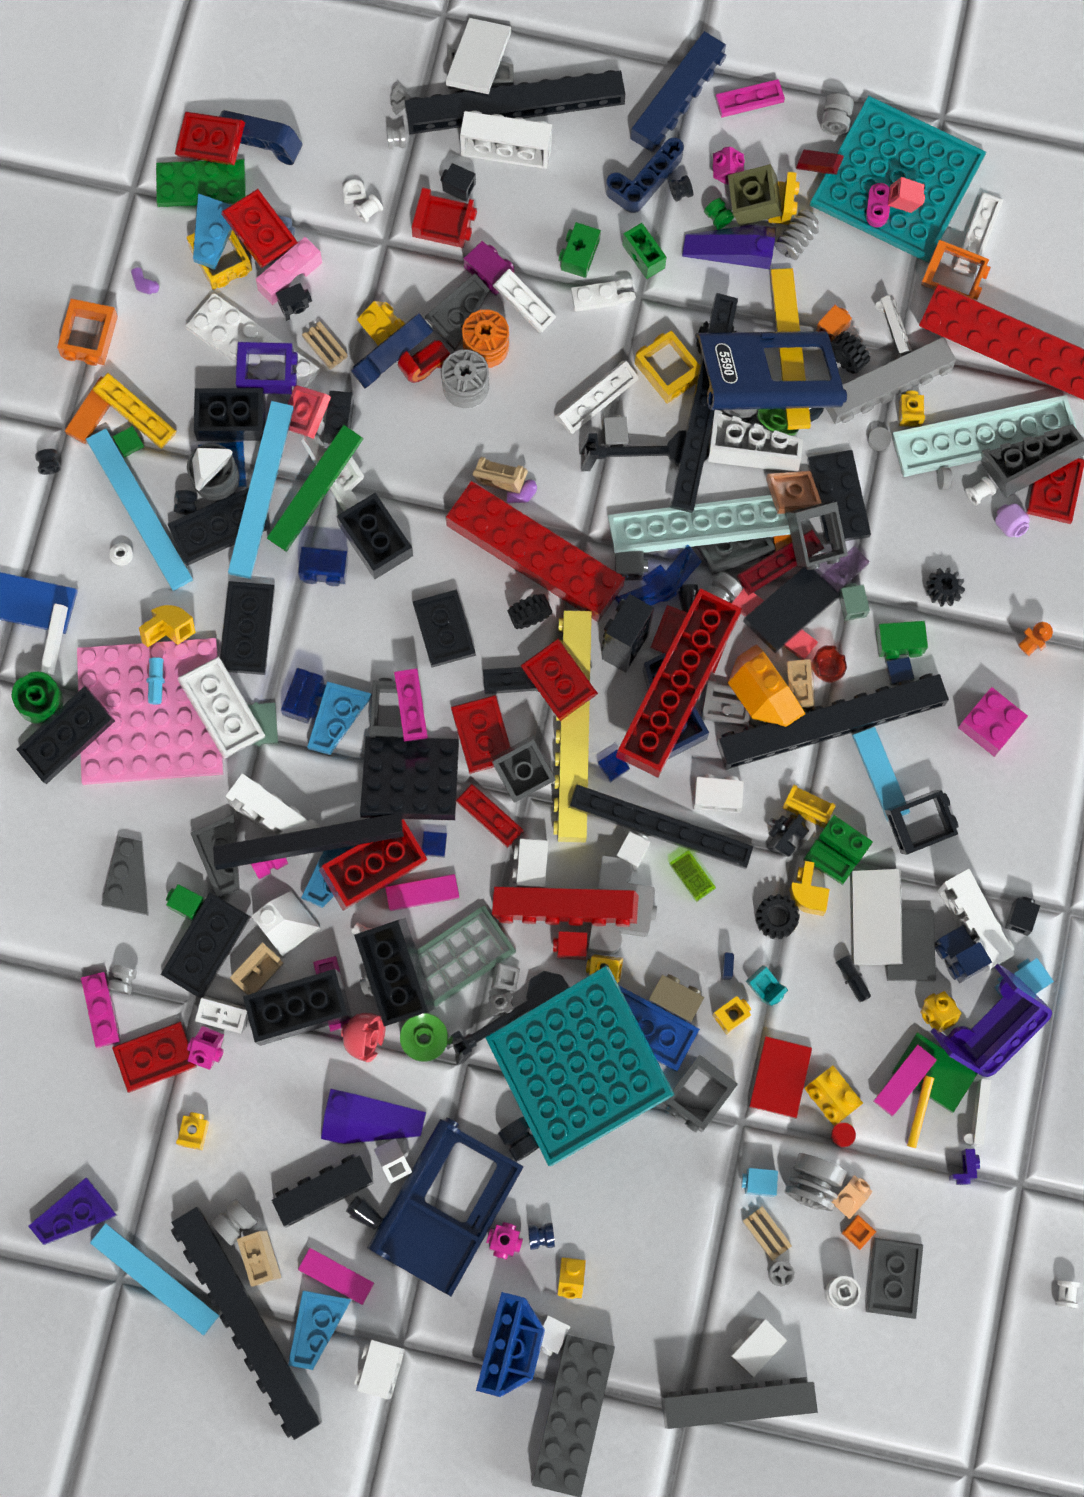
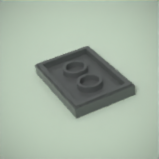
[887,909,936,981]
[866,1238,923,1319]

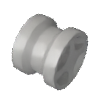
[387,126,406,149]
[768,1261,795,1287]

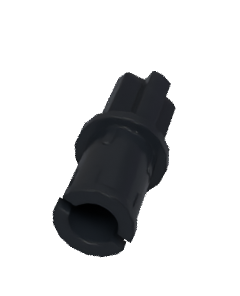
[836,955,871,1002]

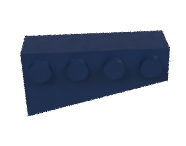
[643,653,709,759]

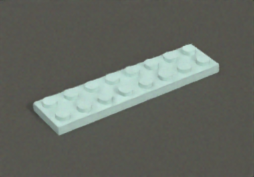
[892,395,1077,477]
[608,495,791,556]

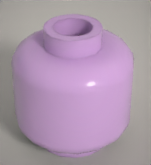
[995,503,1030,537]

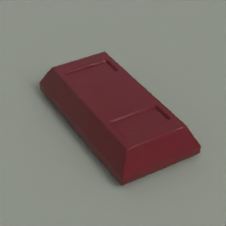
[796,149,844,175]

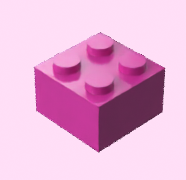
[958,687,1028,757]

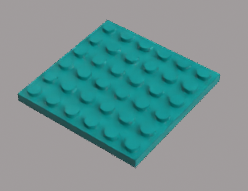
[810,96,987,263]
[486,966,675,1166]

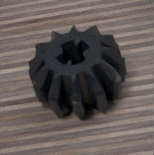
[925,567,965,607]

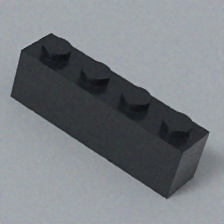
[271,1154,374,1228]

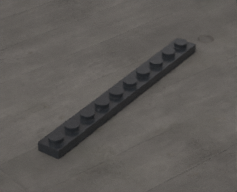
[670,293,738,513]

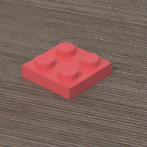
[288,385,331,439]

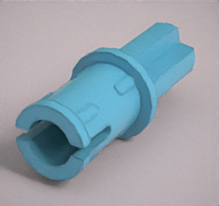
[146,657,165,705]

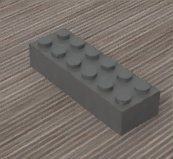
[532,1335,615,1497]
[661,1377,818,1429]

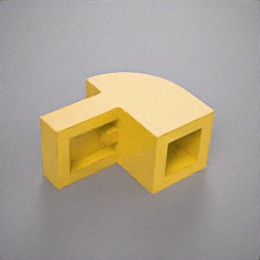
[139,605,195,647]
[789,861,830,916]

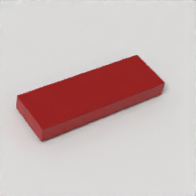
[456,784,524,848]

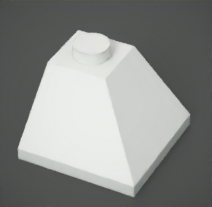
[251,891,320,957]

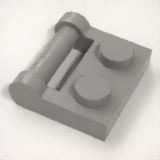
[702,679,750,727]

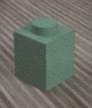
[839,583,870,621]

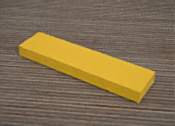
[93,373,176,449]

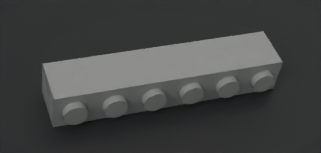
[826,337,956,424]

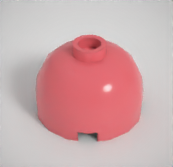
[341,1012,386,1062]

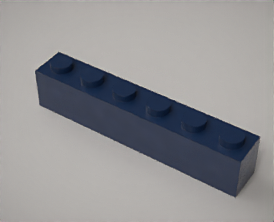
[630,31,727,152]

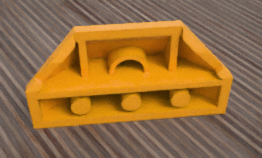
[728,644,805,727]

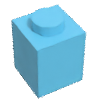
[741,1168,778,1197]

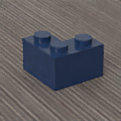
[935,925,992,984]

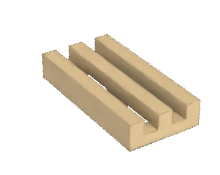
[302,322,348,370]
[742,1206,792,1261]

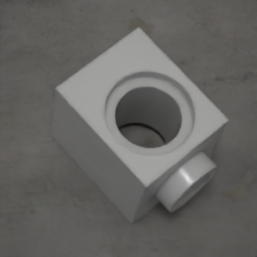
[603,415,628,447]

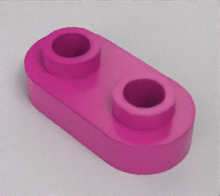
[866,183,890,227]

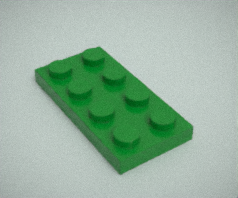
[156,159,246,207]

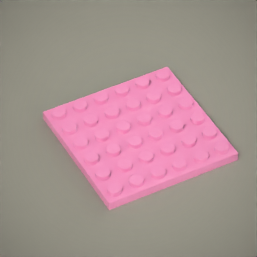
[77,638,224,785]

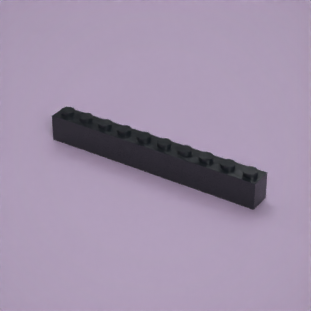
[405,70,625,135]
[717,673,949,770]
[171,1207,322,1440]

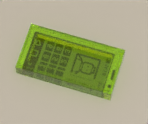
[669,850,716,903]

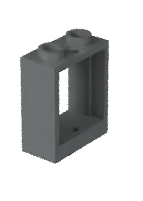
[786,501,848,570]
[370,678,421,738]
[663,1055,738,1133]

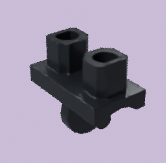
[766,814,809,857]

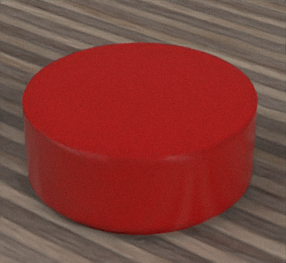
[831,1123,856,1148]

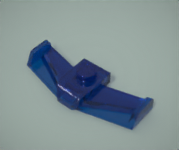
[615,545,702,606]

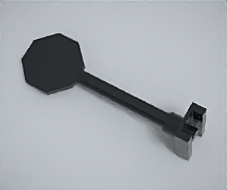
[579,430,709,471]
[446,971,570,1066]

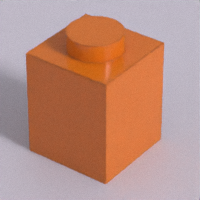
[816,305,852,342]

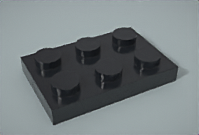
[412,589,476,668]

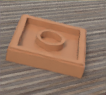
[766,471,821,514]

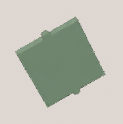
[248,702,278,747]

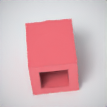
[888,177,925,213]

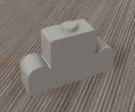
[588,856,657,955]

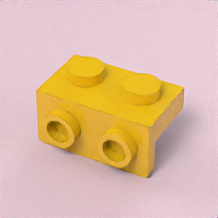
[768,172,800,225]
[357,301,405,345]
[805,1065,863,1126]

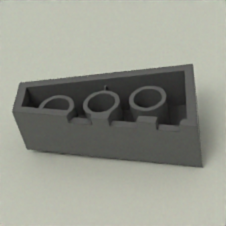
[982,424,1084,497]

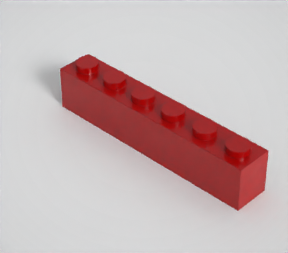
[492,887,639,927]

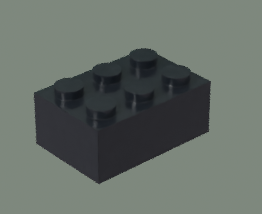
[194,388,266,441]
[336,492,413,579]

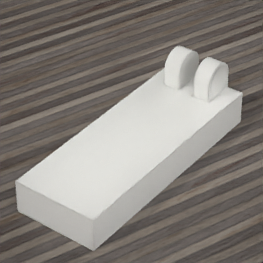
[875,295,913,356]
[962,1079,991,1147]

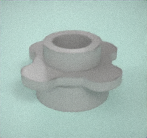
[360,973,374,997]
[490,992,513,1016]

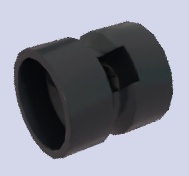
[498,1116,539,1162]

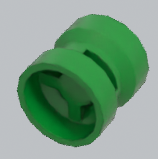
[704,198,734,230]

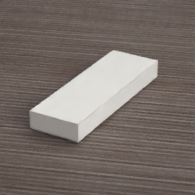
[492,269,556,333]
[40,604,68,675]

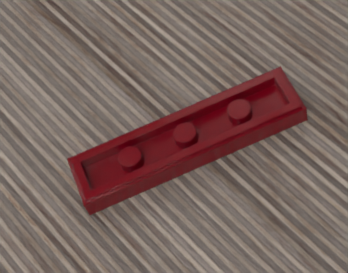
[736,530,824,596]

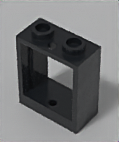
[885,790,959,855]

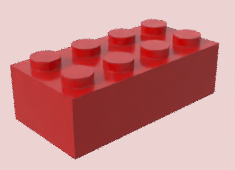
[319,819,428,911]

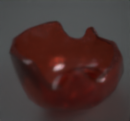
[812,645,847,683]

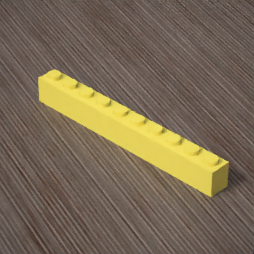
[553,610,592,843]

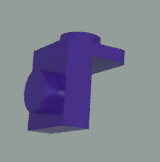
[949,1149,980,1185]

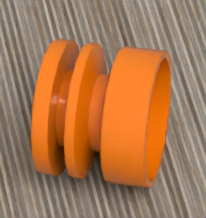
[462,309,509,368]

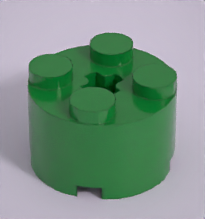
[11,672,63,724]

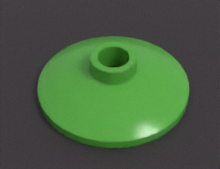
[757,409,799,436]
[400,1013,448,1062]

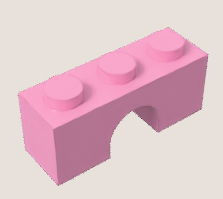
[255,237,322,305]

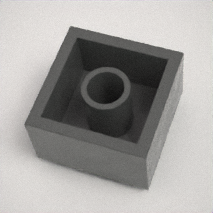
[490,736,556,803]

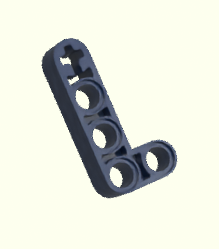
[219,110,303,165]
[606,138,684,213]
[350,313,434,389]

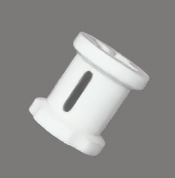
[354,194,383,223]
[965,477,996,506]
[1055,1281,1080,1308]

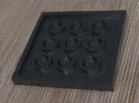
[360,736,459,821]

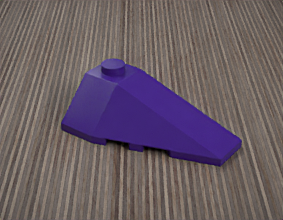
[682,224,776,270]
[321,1089,426,1144]

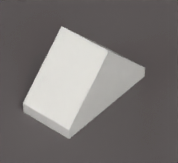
[192,448,233,491]

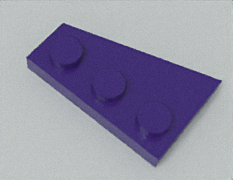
[28,1178,118,1245]

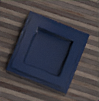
[886,657,915,685]
[722,952,734,980]

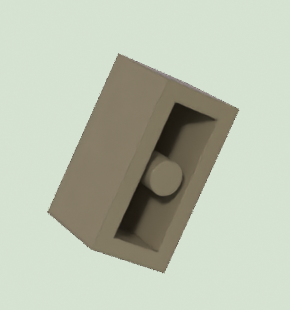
[648,974,704,1024]

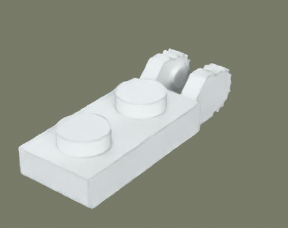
[571,279,636,312]

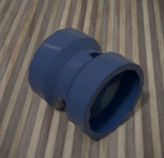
[528,1223,555,1250]

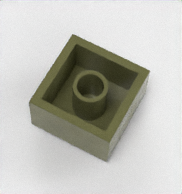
[728,164,782,226]

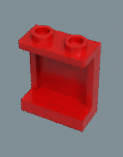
[412,188,477,248]

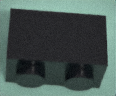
[324,390,354,443]

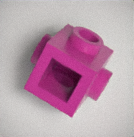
[712,147,745,185]
[187,1026,224,1070]
[486,1222,523,1260]

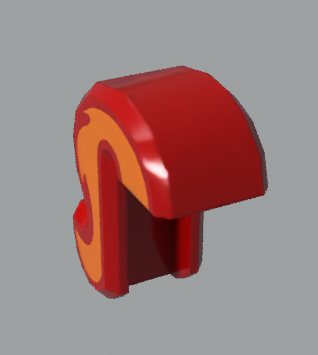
[397,340,450,383]

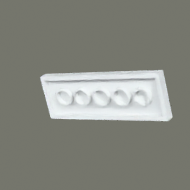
[186,293,320,402]

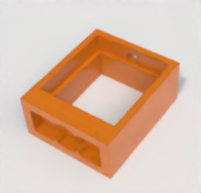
[921,240,991,300]
[57,299,118,366]

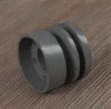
[187,443,240,501]

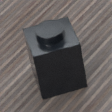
[440,163,476,201]
[1005,897,1040,936]

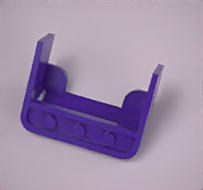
[930,963,1052,1077]

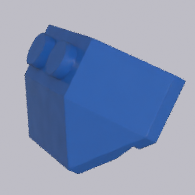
[476,1292,545,1397]

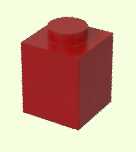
[553,931,587,960]

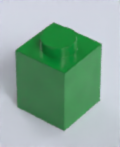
[166,884,205,921]

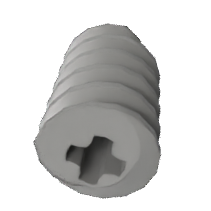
[774,210,819,260]

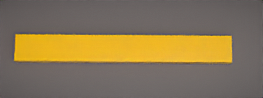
[770,268,811,430]

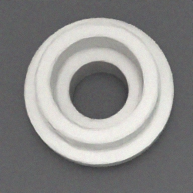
[109,543,133,566]

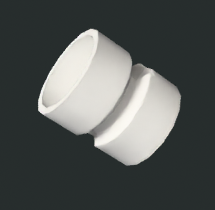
[825,1276,861,1309]

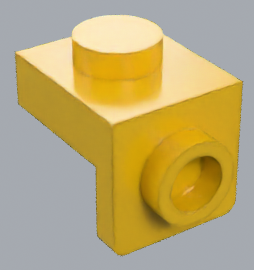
[557,1257,586,1299]

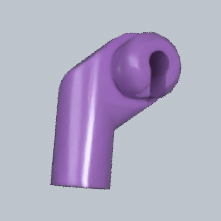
[131,268,159,294]
[507,479,537,503]

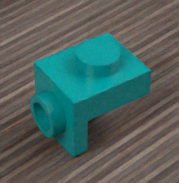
[746,965,788,1006]

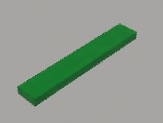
[267,425,364,552]

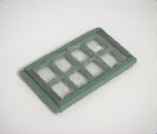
[417,906,516,1008]

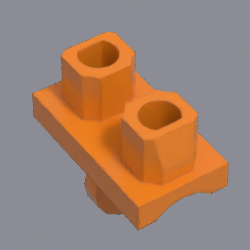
[1018,622,1053,656]

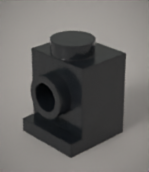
[276,283,312,321]

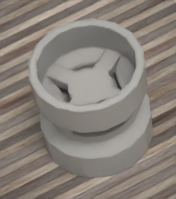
[107,965,137,995]

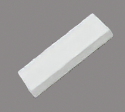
[446,18,511,94]
[177,657,265,759]
[852,869,903,966]

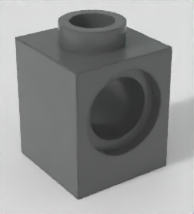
[615,551,648,581]

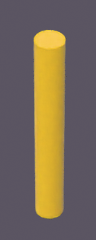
[907,1075,934,1148]

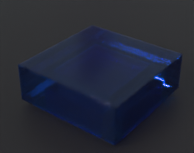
[597,750,630,783]
[422,831,447,858]

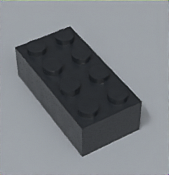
[601,594,654,673]
[354,918,436,1027]
[243,969,352,1046]

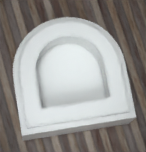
[343,179,366,204]

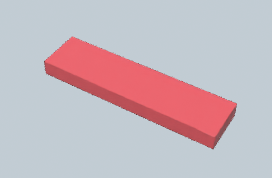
[732,589,818,660]

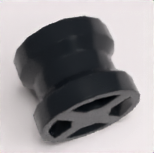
[669,175,694,202]
[35,449,61,475]
[173,490,198,515]

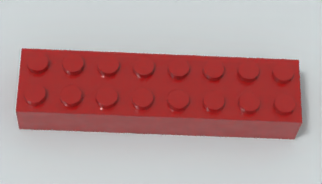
[919,284,1084,400]
[446,481,625,622]
[616,588,742,778]

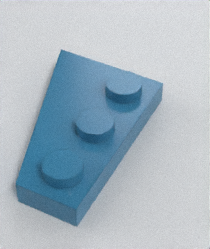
[193,194,233,269]
[307,682,372,755]
[301,845,357,908]
[288,1291,351,1370]

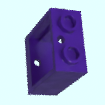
[236,342,298,394]

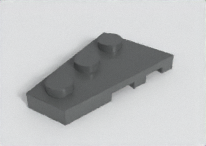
[425,274,490,351]

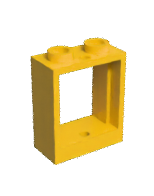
[186,230,252,290]
[635,330,700,404]

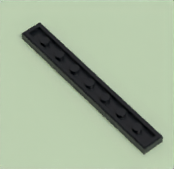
[568,784,754,869]
[213,813,404,870]

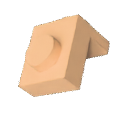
[831,1175,872,1219]

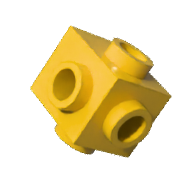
[920,991,961,1032]

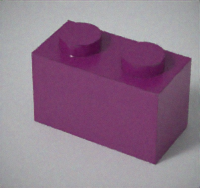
[464,241,514,296]

